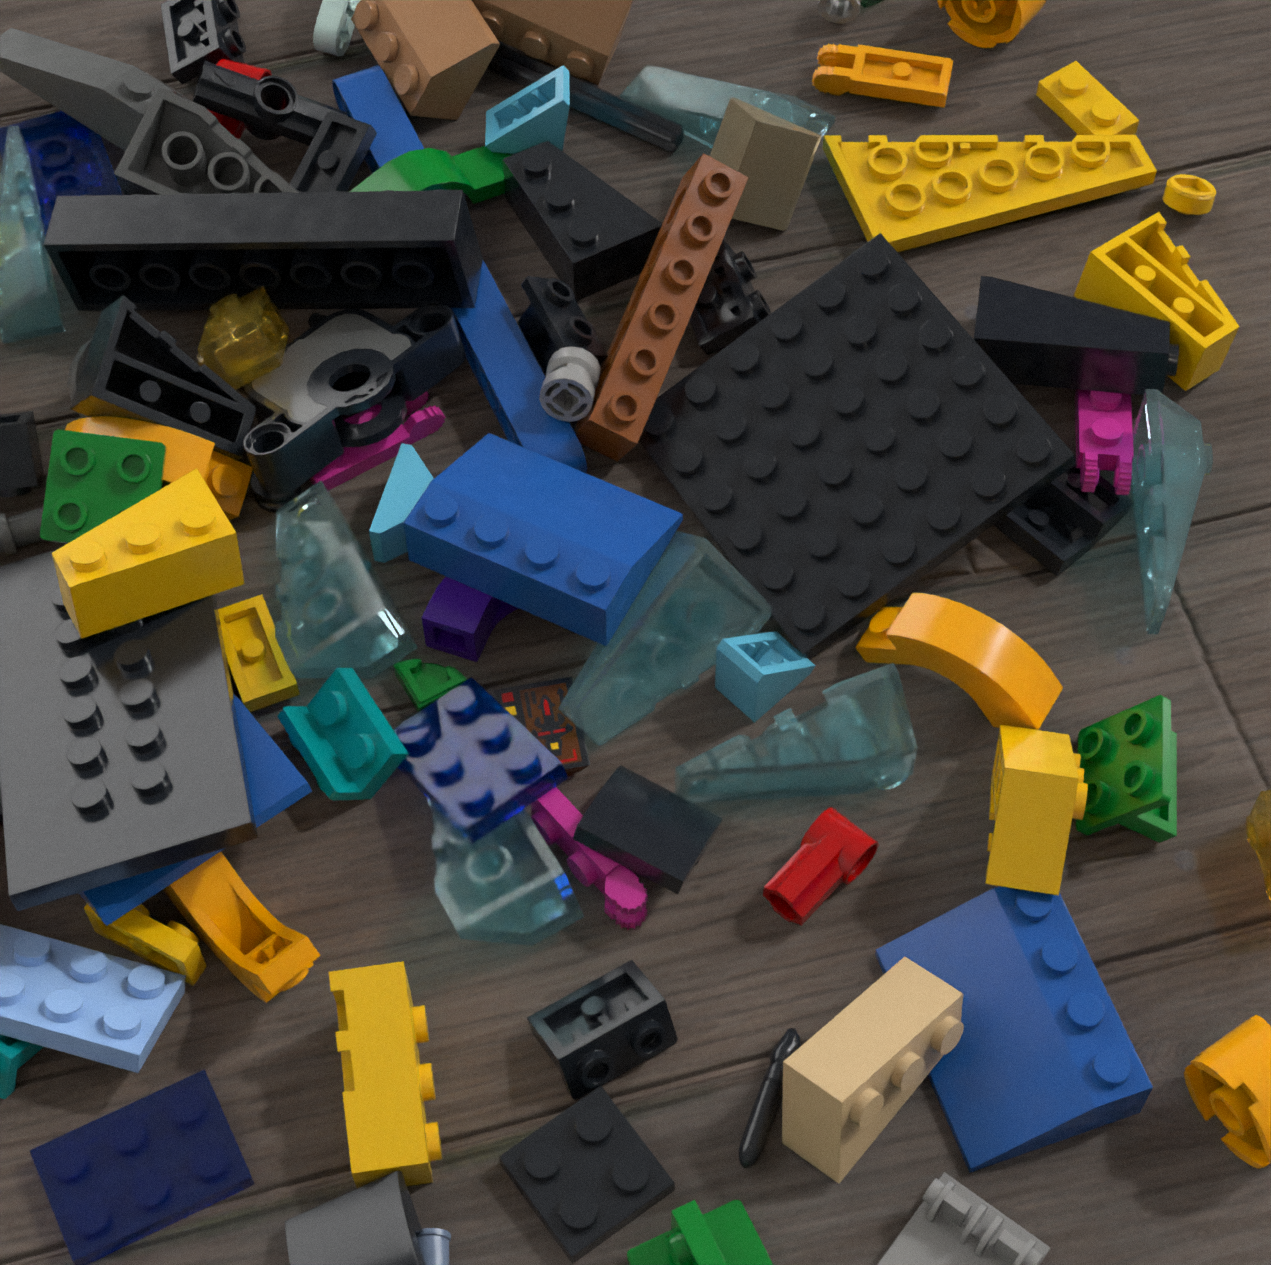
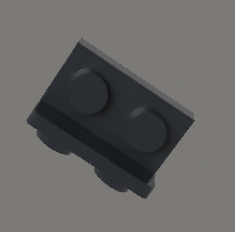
[161,0,246,85]
[689,239,772,355]
[517,276,608,373]
[527,960,678,1100]

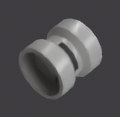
[539,346,601,422]

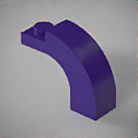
[421,577,519,662]

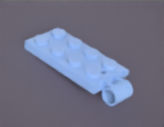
[0,924,186,1073]

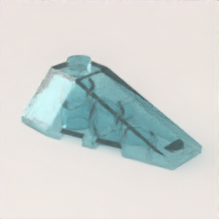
[620,65,835,148]
[0,125,65,344]
[1131,389,1213,634]
[275,481,418,679]
[558,531,773,746]
[675,663,918,803]
[425,729,584,946]

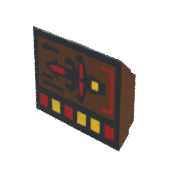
[493,677,590,783]

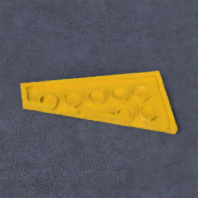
[822,135,1157,252]

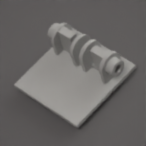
[878,1172,1050,1265]

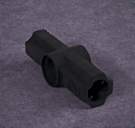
[192,61,348,146]

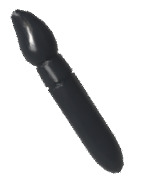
[739,1028,801,1168]

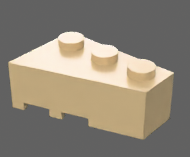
[782,957,964,1184]

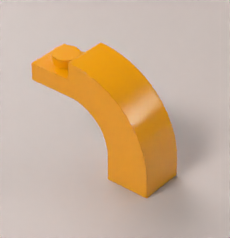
[65,416,253,520]
[855,592,1063,730]
[163,852,321,1003]

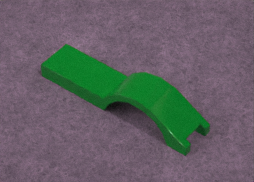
[350,146,513,204]

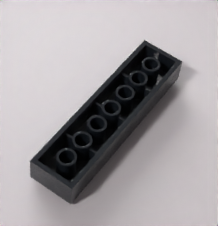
[43,189,483,311]

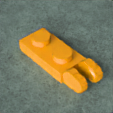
[812,43,953,108]

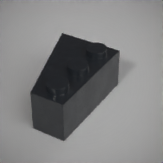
[503,141,663,301]
[70,295,257,460]

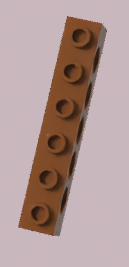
[574,153,749,462]

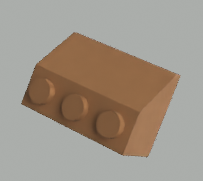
[351,0,500,120]
[473,0,634,85]

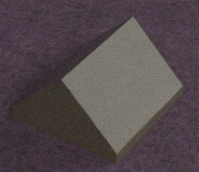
[710,97,822,231]

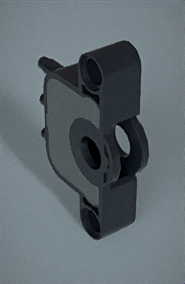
[229,303,466,495]

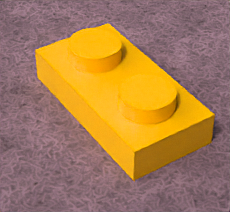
[1036,61,1139,135]
[218,594,300,712]
[84,904,207,986]

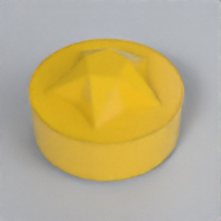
[1162,174,1216,215]

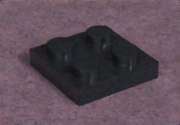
[499,1086,675,1264]

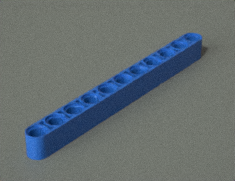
[332,65,587,473]

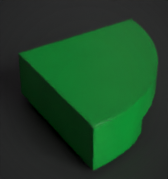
[393,659,470,717]

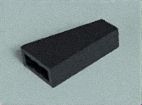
[974,276,1179,396]

